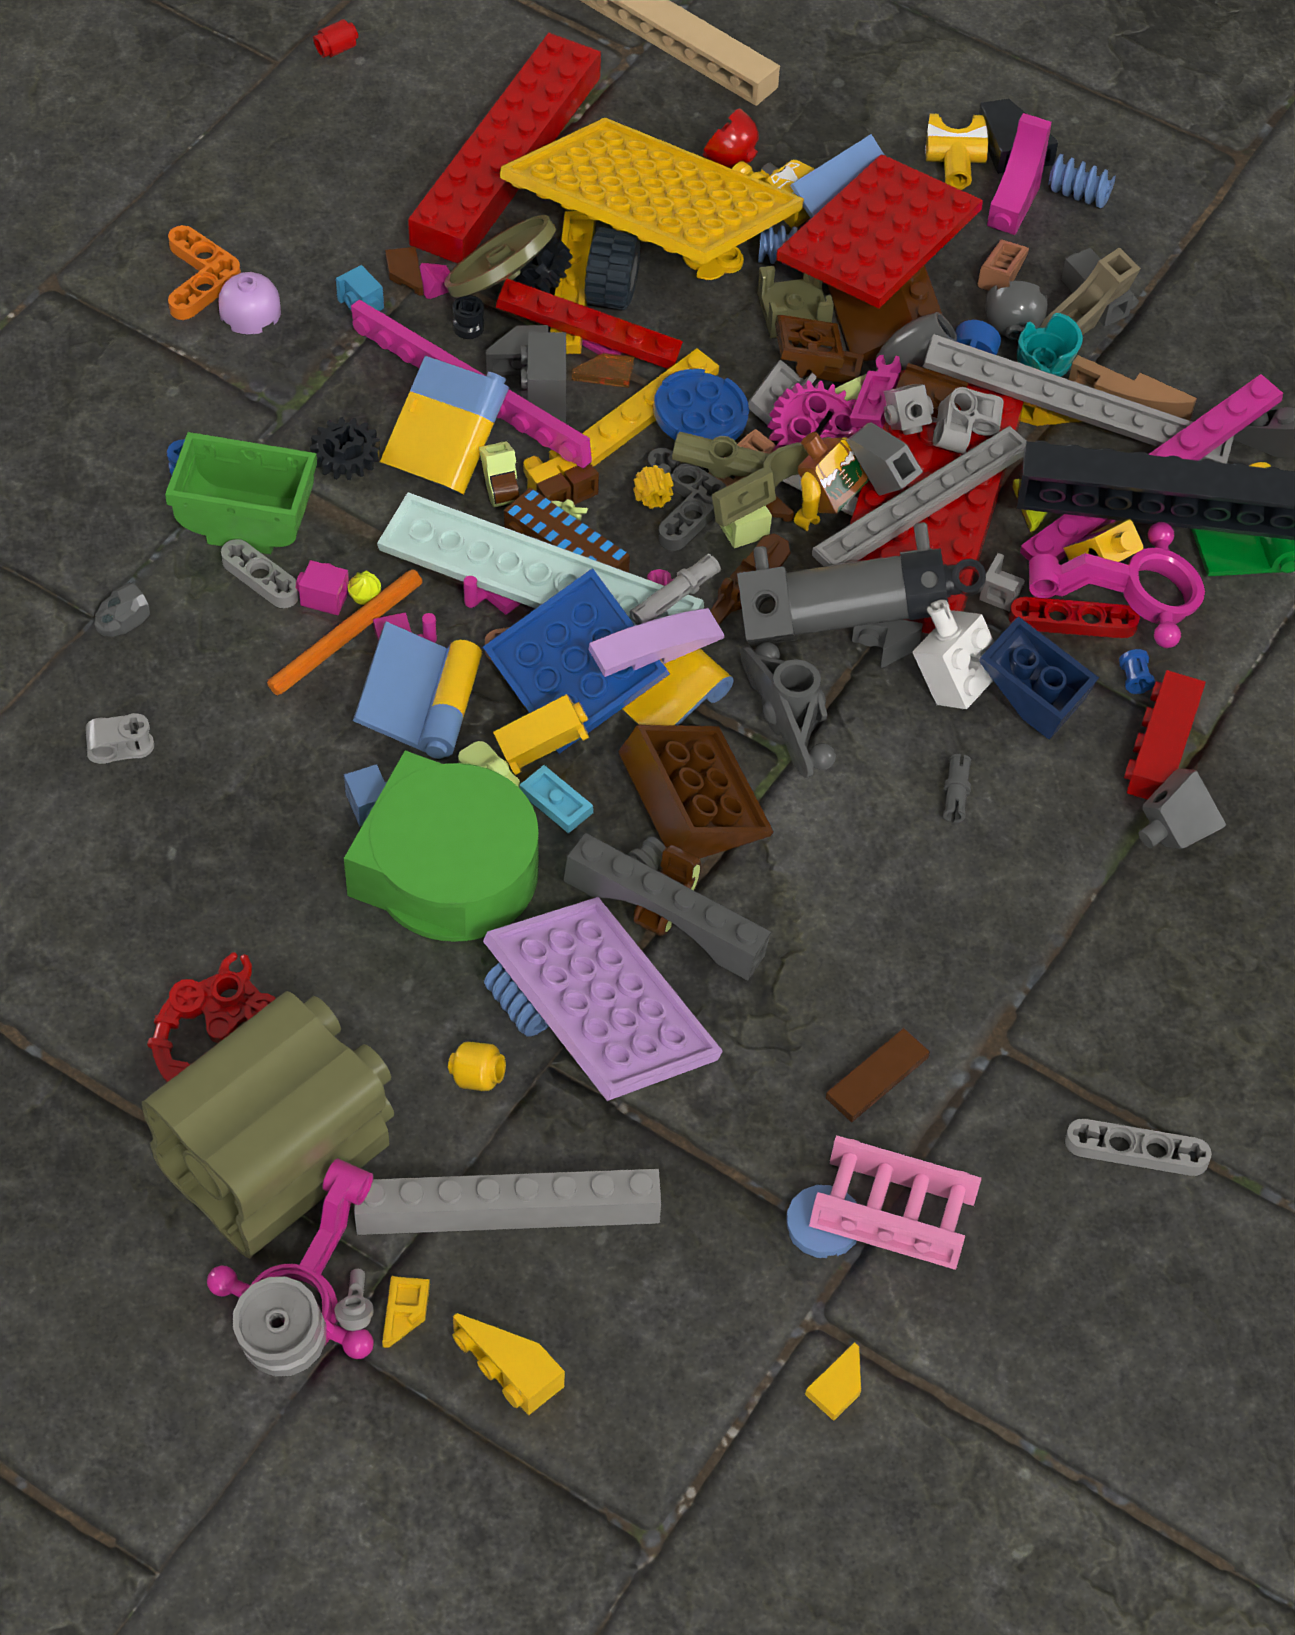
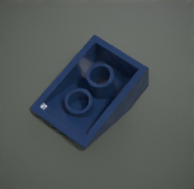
[979,616,1099,740]

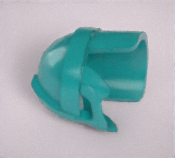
[1017,313,1083,377]

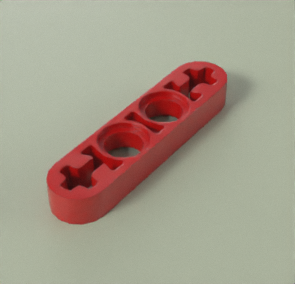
[1009,597,1140,638]

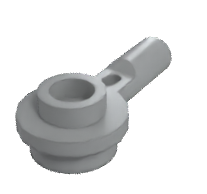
[334,1269,374,1331]

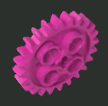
[767,380,862,451]

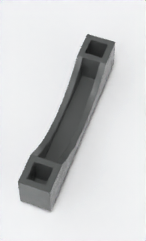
[563,833,771,981]

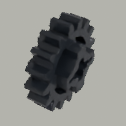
[512,237,573,293]
[310,417,381,480]

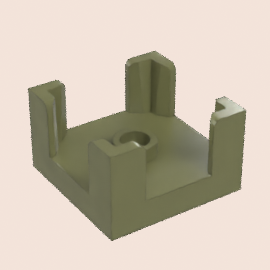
[758,266,834,338]

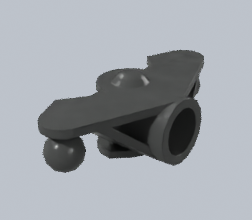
[740,642,836,778]

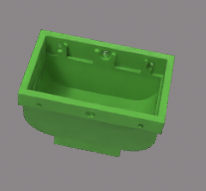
[165,432,317,555]

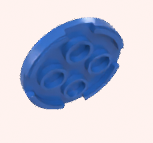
[653,369,749,441]

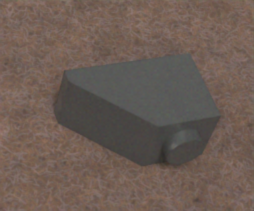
[486,325,548,376]

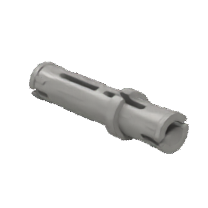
[629,553,721,625]

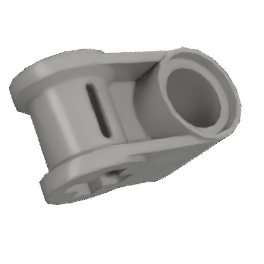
[85,713,155,764]

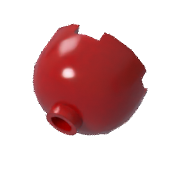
[702,108,759,169]

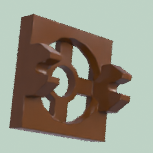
[775,315,845,378]

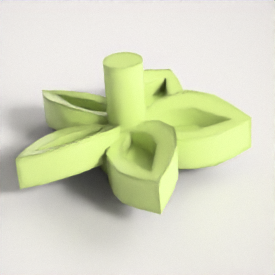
[551,499,588,521]

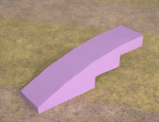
[589,608,724,677]

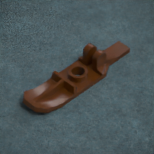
[710,533,791,625]

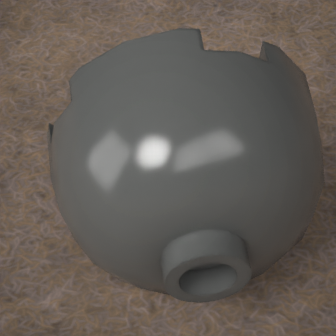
[985,281,1048,340]

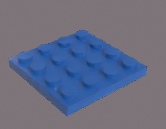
[483,568,670,754]

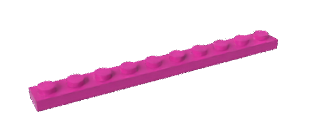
[351,299,592,468]
[1020,374,1283,562]

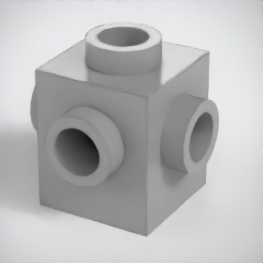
[884,384,933,435]

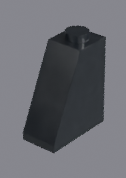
[979,98,1058,174]

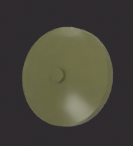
[444,215,556,297]

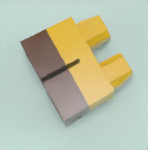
[523,449,599,505]

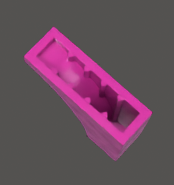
[987,113,1052,235]

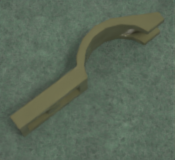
[712,437,831,527]

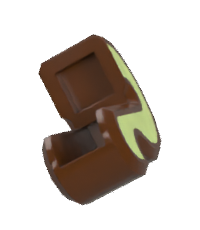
[633,845,701,936]

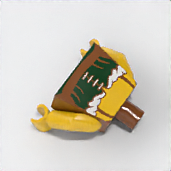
[794,432,869,531]

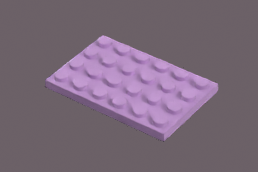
[483,897,723,1101]

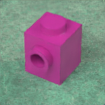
[296,560,349,615]

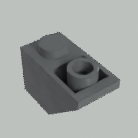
[846,422,923,496]

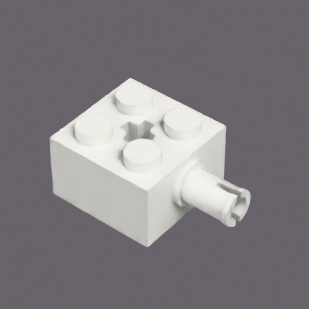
[912,600,994,709]

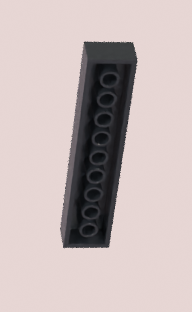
[1016,441,1295,540]

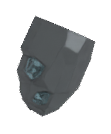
[95,582,150,637]

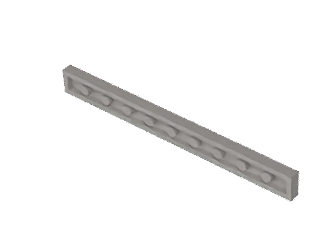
[923,334,1234,464]

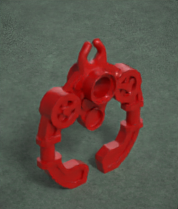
[147,952,276,1083]

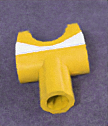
[925,113,988,190]

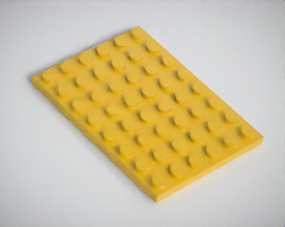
[500,118,804,264]

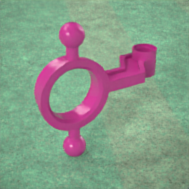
[1029,522,1205,648]
[207,1158,374,1359]

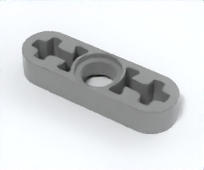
[221,539,299,608]

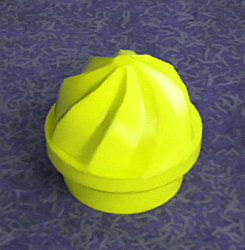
[348,570,381,605]

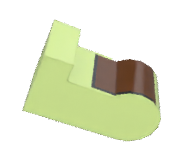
[479,441,520,507]

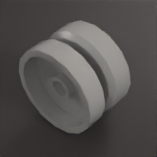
[233,1276,327,1377]

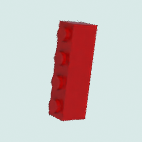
[1124,670,1206,800]

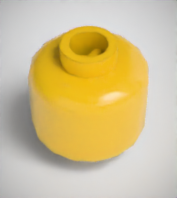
[448,1042,506,1091]

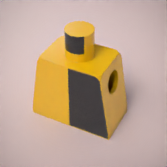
[1063,519,1143,562]

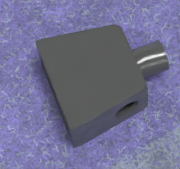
[1139,768,1226,849]

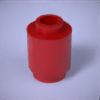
[313,19,358,58]

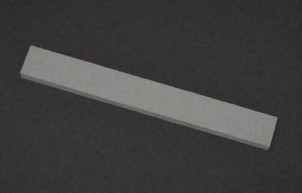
[812,426,1026,566]

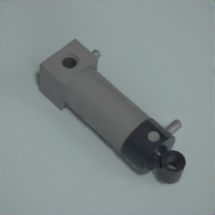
[737,522,986,647]

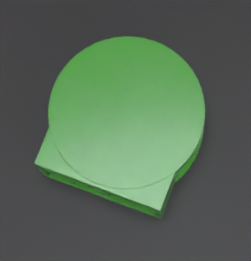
[344,750,539,942]

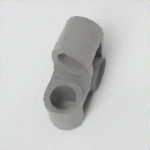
[933,387,1004,454]

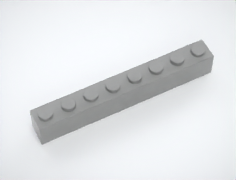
[354,1169,661,1235]

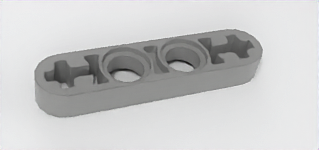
[1065,1119,1212,1176]

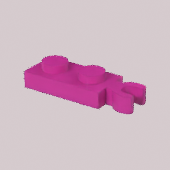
[850,355,902,429]

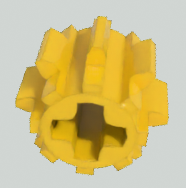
[633,465,674,509]

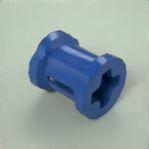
[1119,649,1155,694]

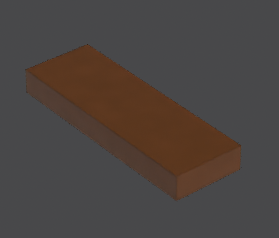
[826,1028,930,1123]

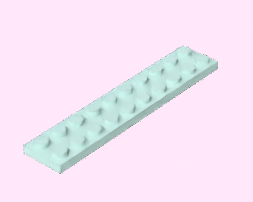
[377,492,704,660]

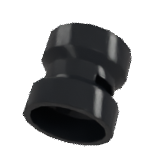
[453,295,484,339]

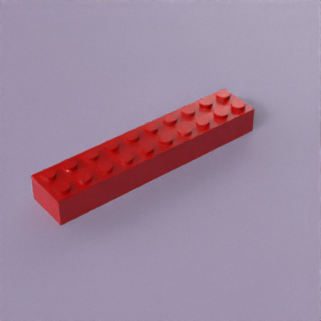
[408,33,601,264]

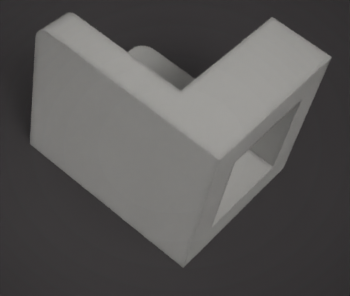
[979,553,1024,612]

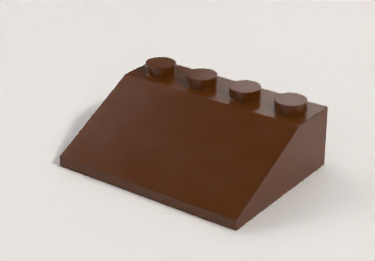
[826,265,942,361]
[618,725,774,858]

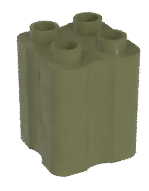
[142,991,394,1259]

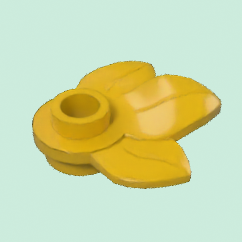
[683,247,744,280]

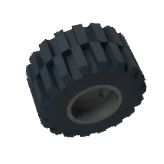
[585,227,640,310]

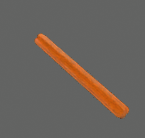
[267,569,423,695]

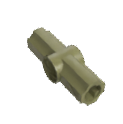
[672,432,769,478]

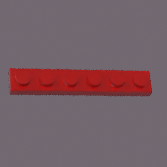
[496,278,683,369]

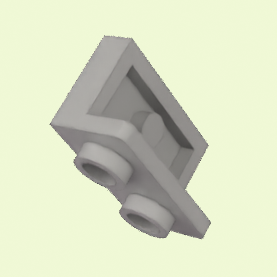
[748,360,817,425]

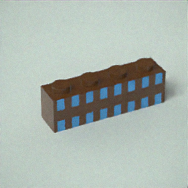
[504,488,630,573]

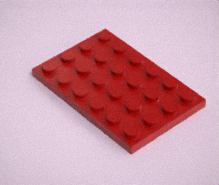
[776,154,983,308]

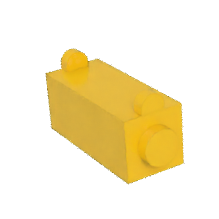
[493,694,589,775]

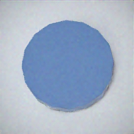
[786,1185,857,1258]

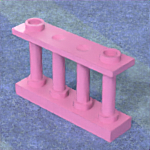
[809,1135,981,1270]

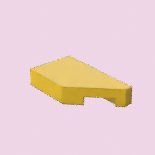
[382,1276,430,1348]
[805,1342,861,1421]

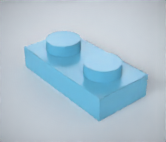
[519,765,593,833]

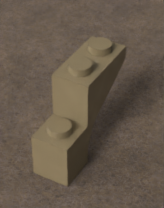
[1039,247,1141,335]

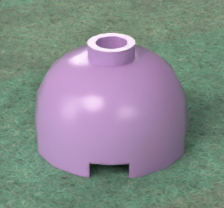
[218,272,281,335]

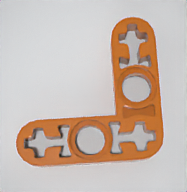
[168,225,241,320]

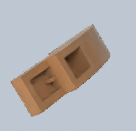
[1069,355,1197,421]

